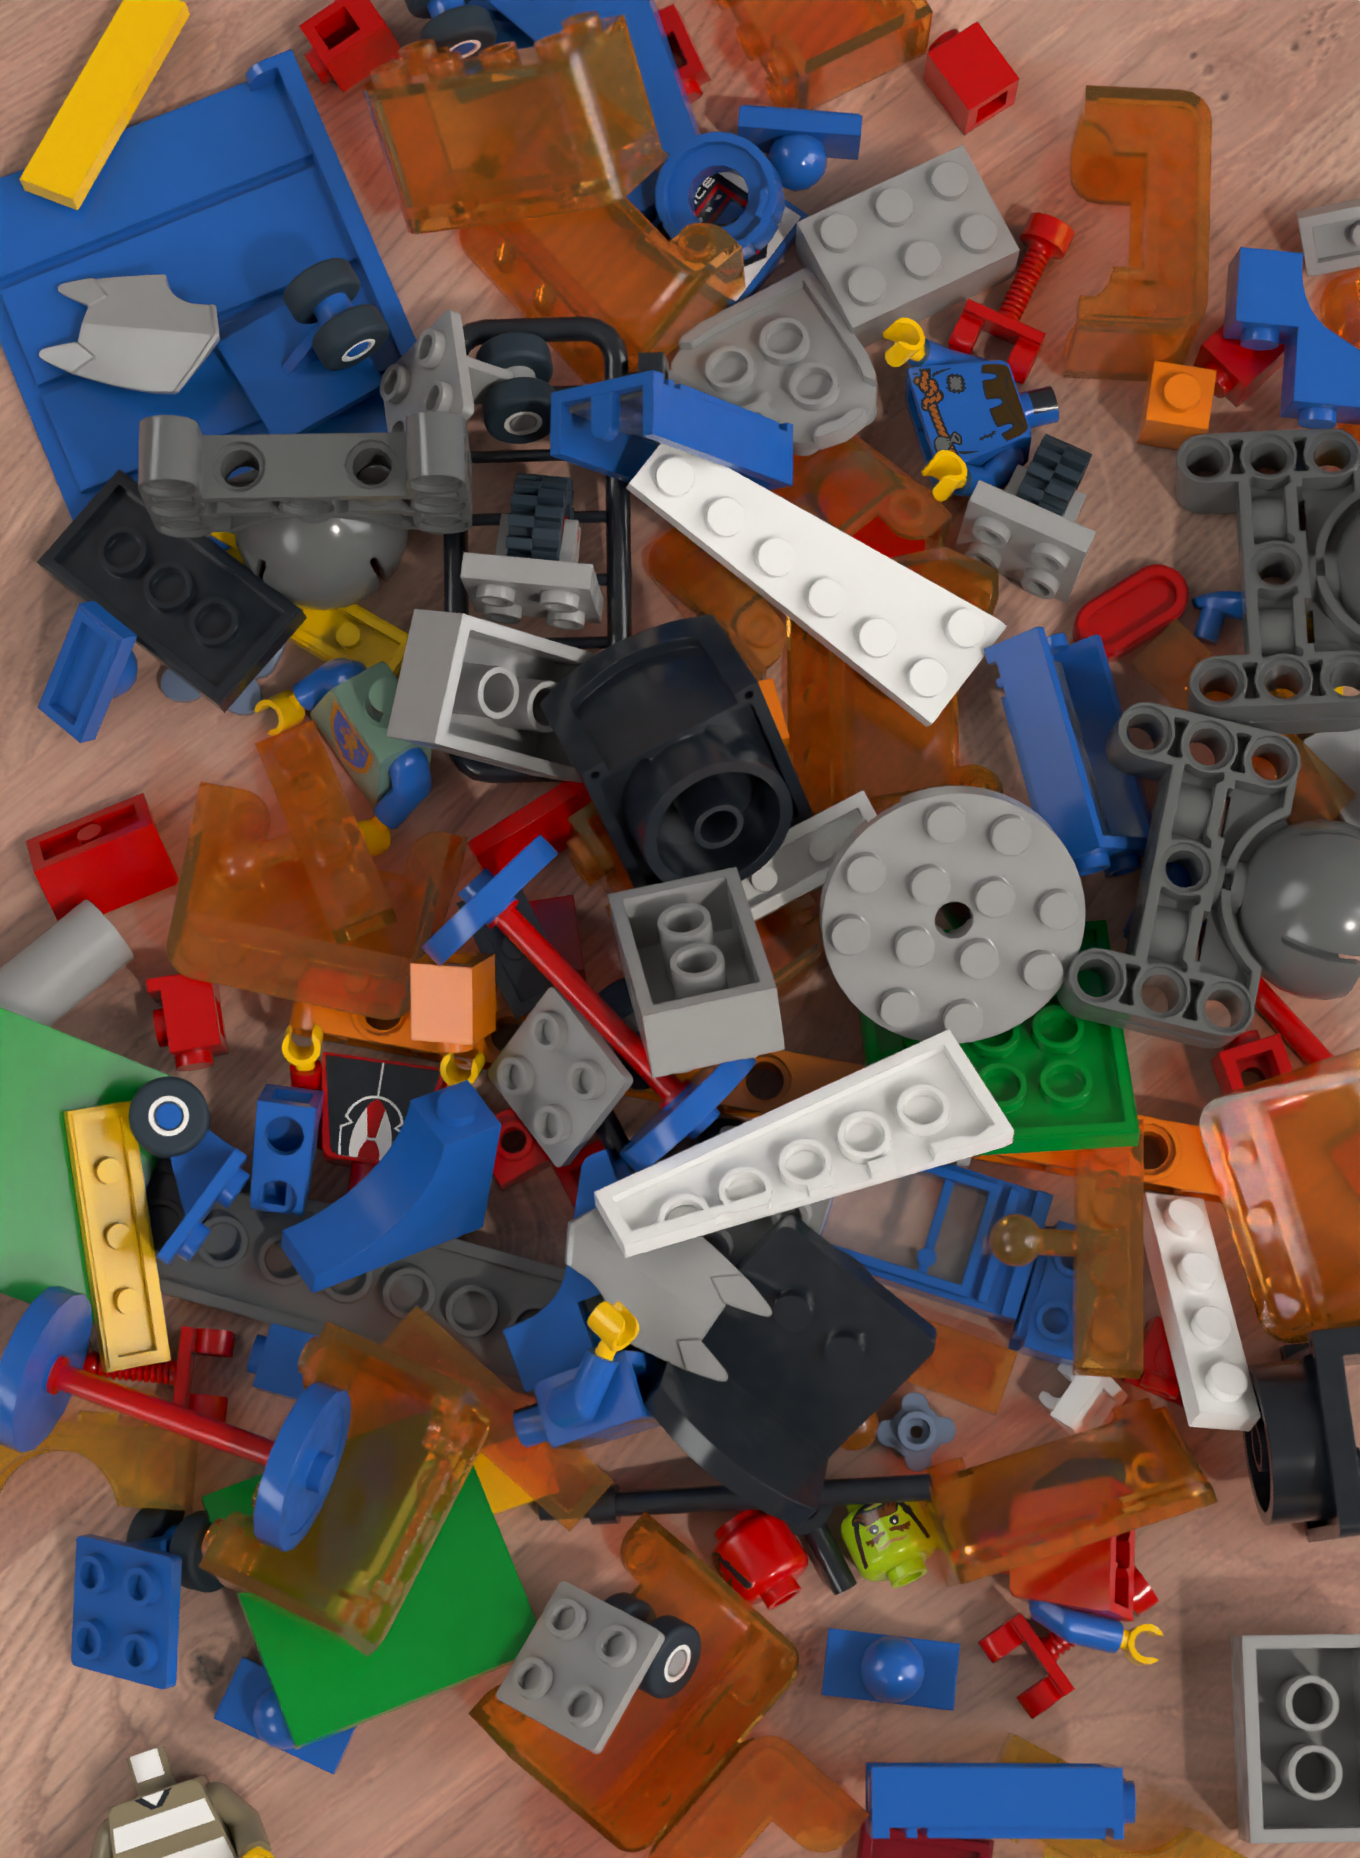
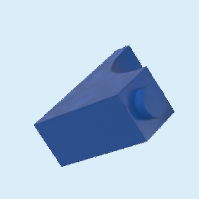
[281,1080,501,1293]

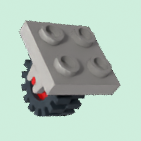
[953,434,1096,603]
[460,473,604,630]

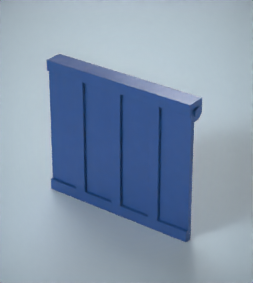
[0,49,417,550]

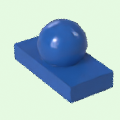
[738,105,862,192]
[38,601,138,743]
[821,1628,960,1711]
[214,1657,357,1774]

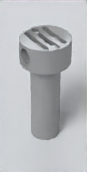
[0,899,134,1027]

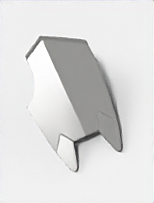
[39,274,220,394]
[565,1207,772,1382]

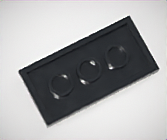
[37,469,307,713]

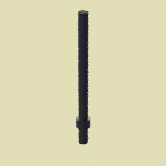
[538,1474,933,1525]

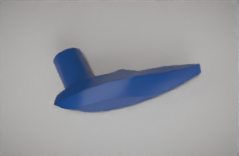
[1192,591,1312,646]

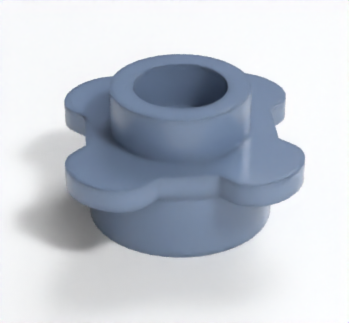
[877,1392,956,1472]

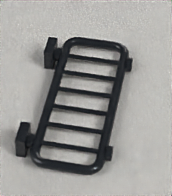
[443,316,669,783]

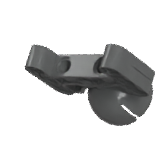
[138,411,473,611]
[1175,428,1360,734]
[1056,702,1360,1049]

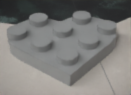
[669,266,878,456]

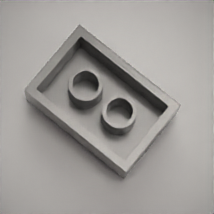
[795,145,1020,347]
[386,609,596,783]
[608,867,785,1078]
[1230,1634,1360,1843]

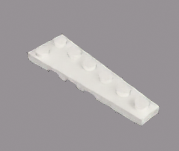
[626,443,1007,727]
[594,1029,1014,1258]

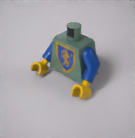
[254,658,432,860]

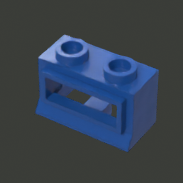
[1007,1220,1113,1366]

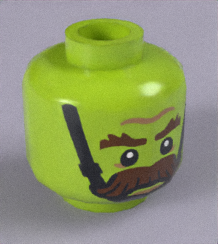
[840,1501,938,1588]

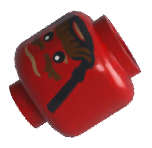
[710,1510,809,1610]

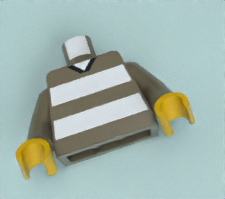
[90,1746,275,1858]

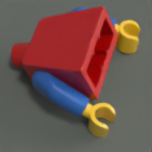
[979,1458,1166,1666]

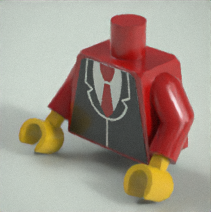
[282,1024,485,1193]

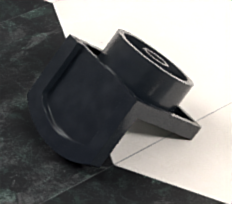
[540,615,812,888]
[644,1215,937,1526]
[1242,1326,1360,1542]

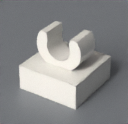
[1038,1361,1128,1449]

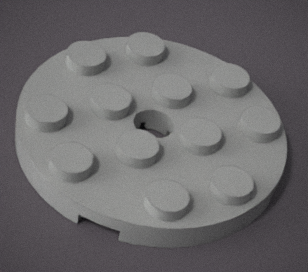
[820,786,1085,1043]

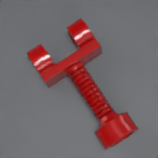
[948,212,1075,385]
[82,1326,235,1423]
[977,1565,1159,1719]

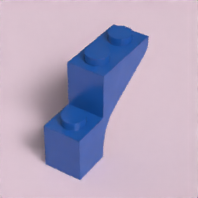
[1223,247,1360,429]
[503,1148,634,1393]

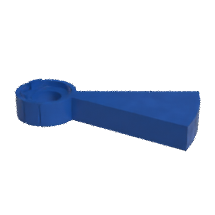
[487,0,785,264]

